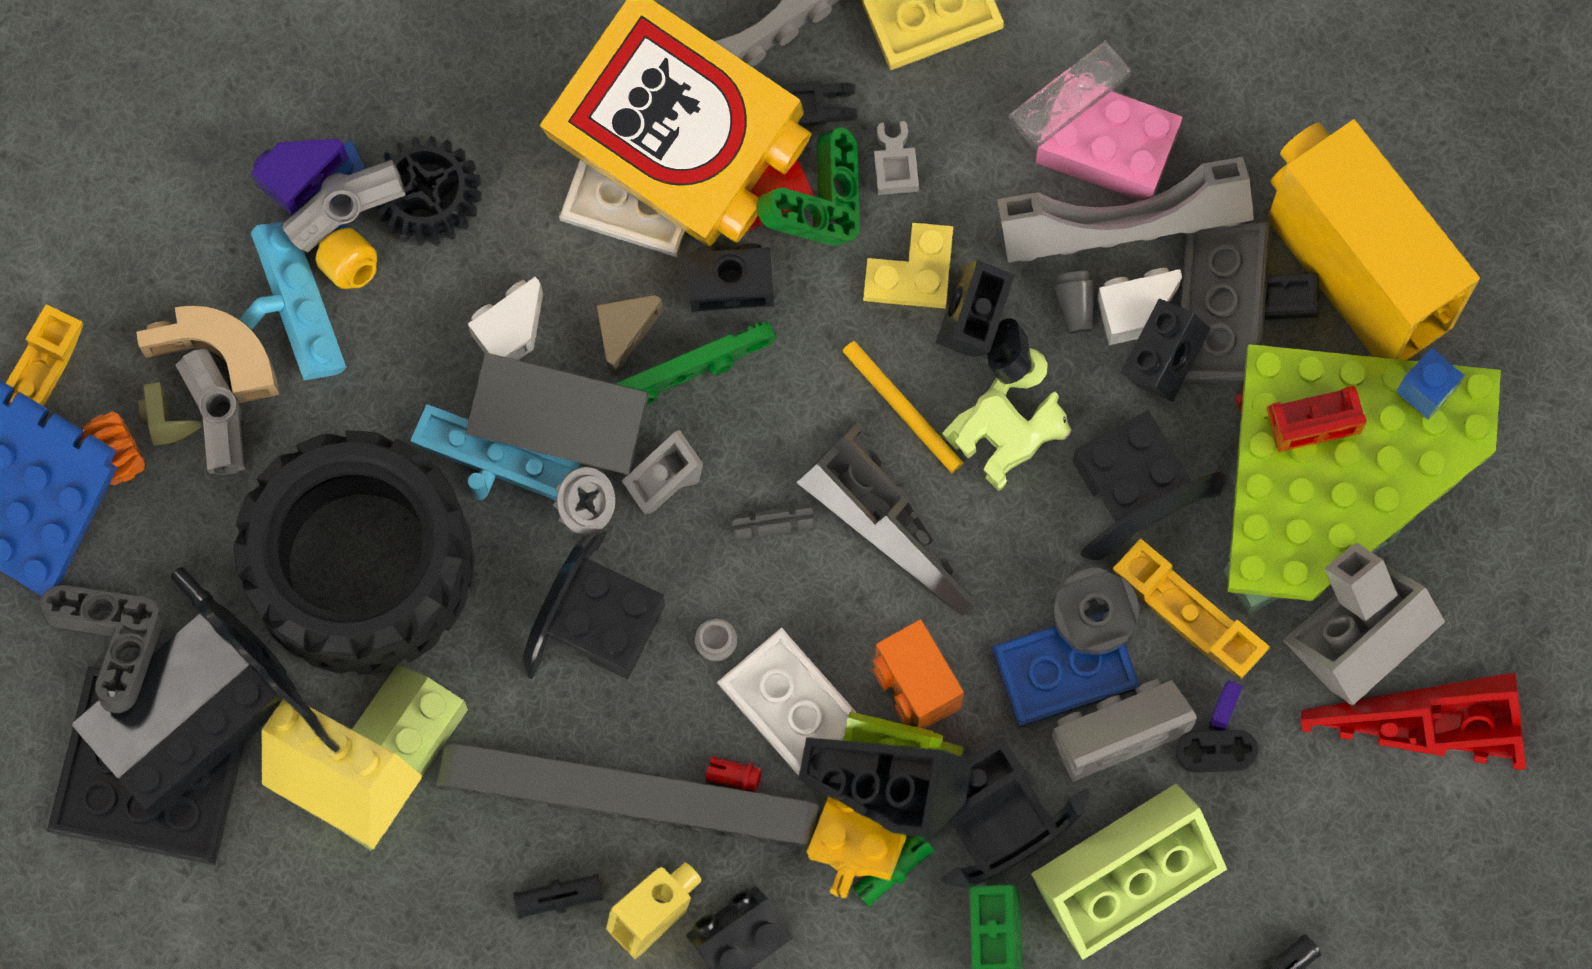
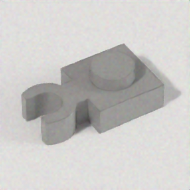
[874,121,919,195]

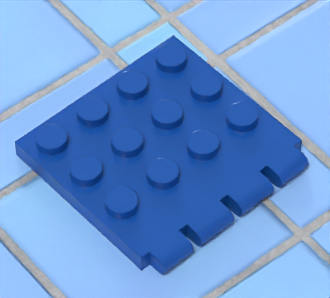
[0,380,118,596]

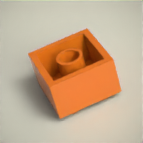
[872,619,964,729]

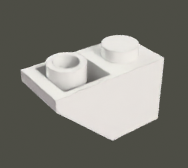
[1097,268,1182,345]
[468,276,543,360]

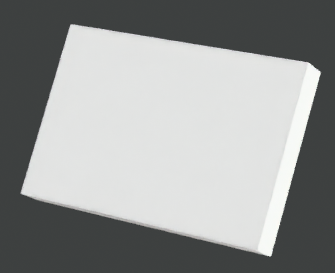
[559,160,685,257]
[717,627,857,777]

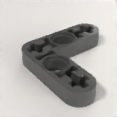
[40,585,163,713]

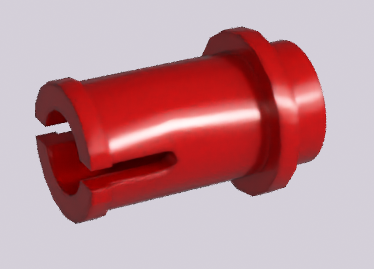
[705,755,762,793]

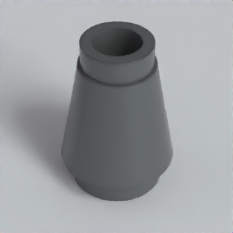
[1054,271,1095,333]

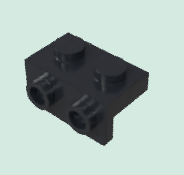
[686,886,794,969]

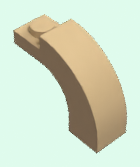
[136,306,279,403]

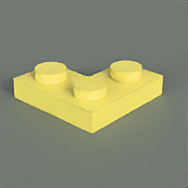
[864,223,953,309]

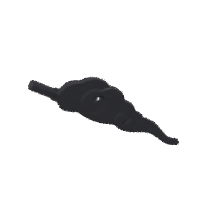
[171,567,340,753]

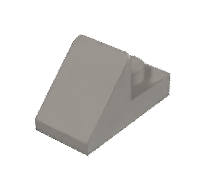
[622,430,703,514]

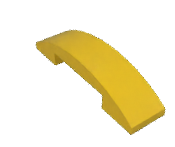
[6,304,84,406]
[1112,538,1270,679]

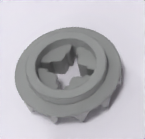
[553,467,615,535]

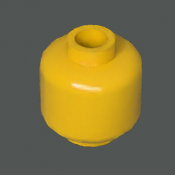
[315,228,378,289]

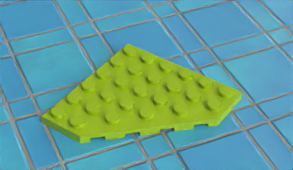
[1227,344,1501,601]

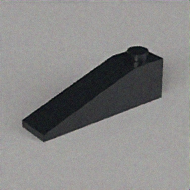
[798,737,973,838]

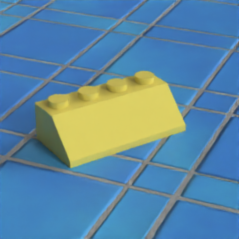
[262,699,423,849]

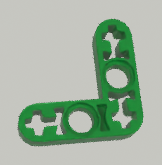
[757,127,860,246]

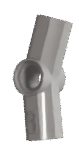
[282,160,406,253]
[175,347,245,475]

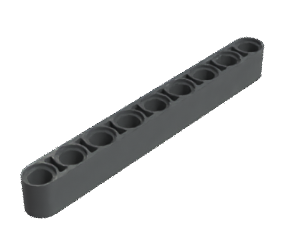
[436,743,819,850]

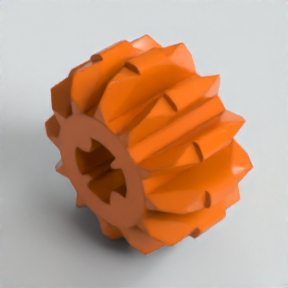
[82,411,145,486]

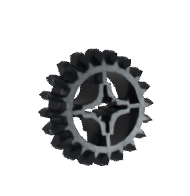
[375,136,482,247]

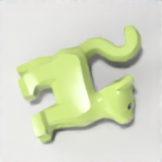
[942,348,1072,491]

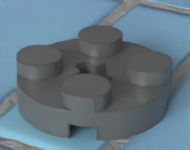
[1053,568,1139,655]

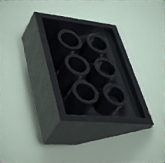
[71,614,282,819]

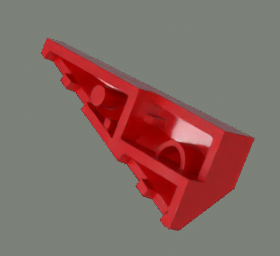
[1301,672,1526,770]

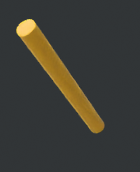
[842,341,964,474]

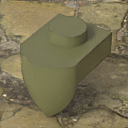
[139,382,202,446]

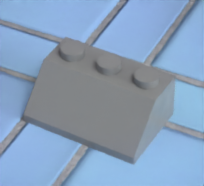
[1283,564,1445,705]
[1052,679,1197,782]

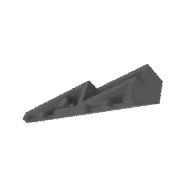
[796,421,979,616]

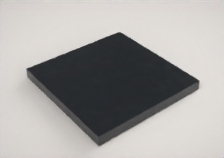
[47,666,245,865]

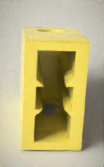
[606,862,701,960]

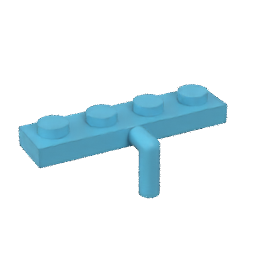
[239,221,346,380]
[410,404,582,501]

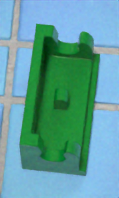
[970,885,1023,969]

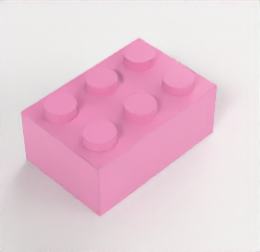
[1036,75,1183,201]

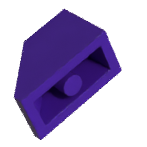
[251,139,349,215]

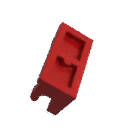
[1267,385,1367,452]

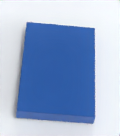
[991,609,1140,728]

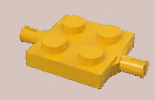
[807,797,907,898]

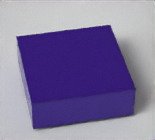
[1208,680,1243,731]

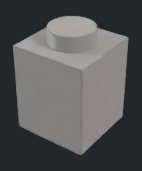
[1324,543,1398,621]

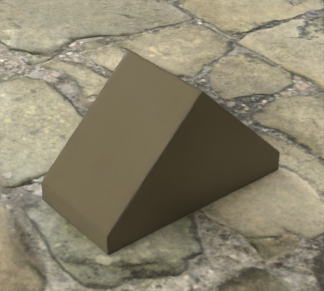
[597,295,663,376]

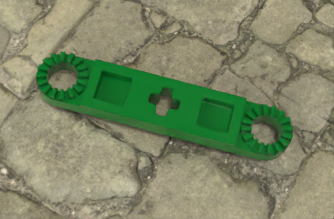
[617,321,777,406]

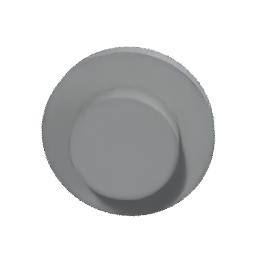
[695,619,737,661]

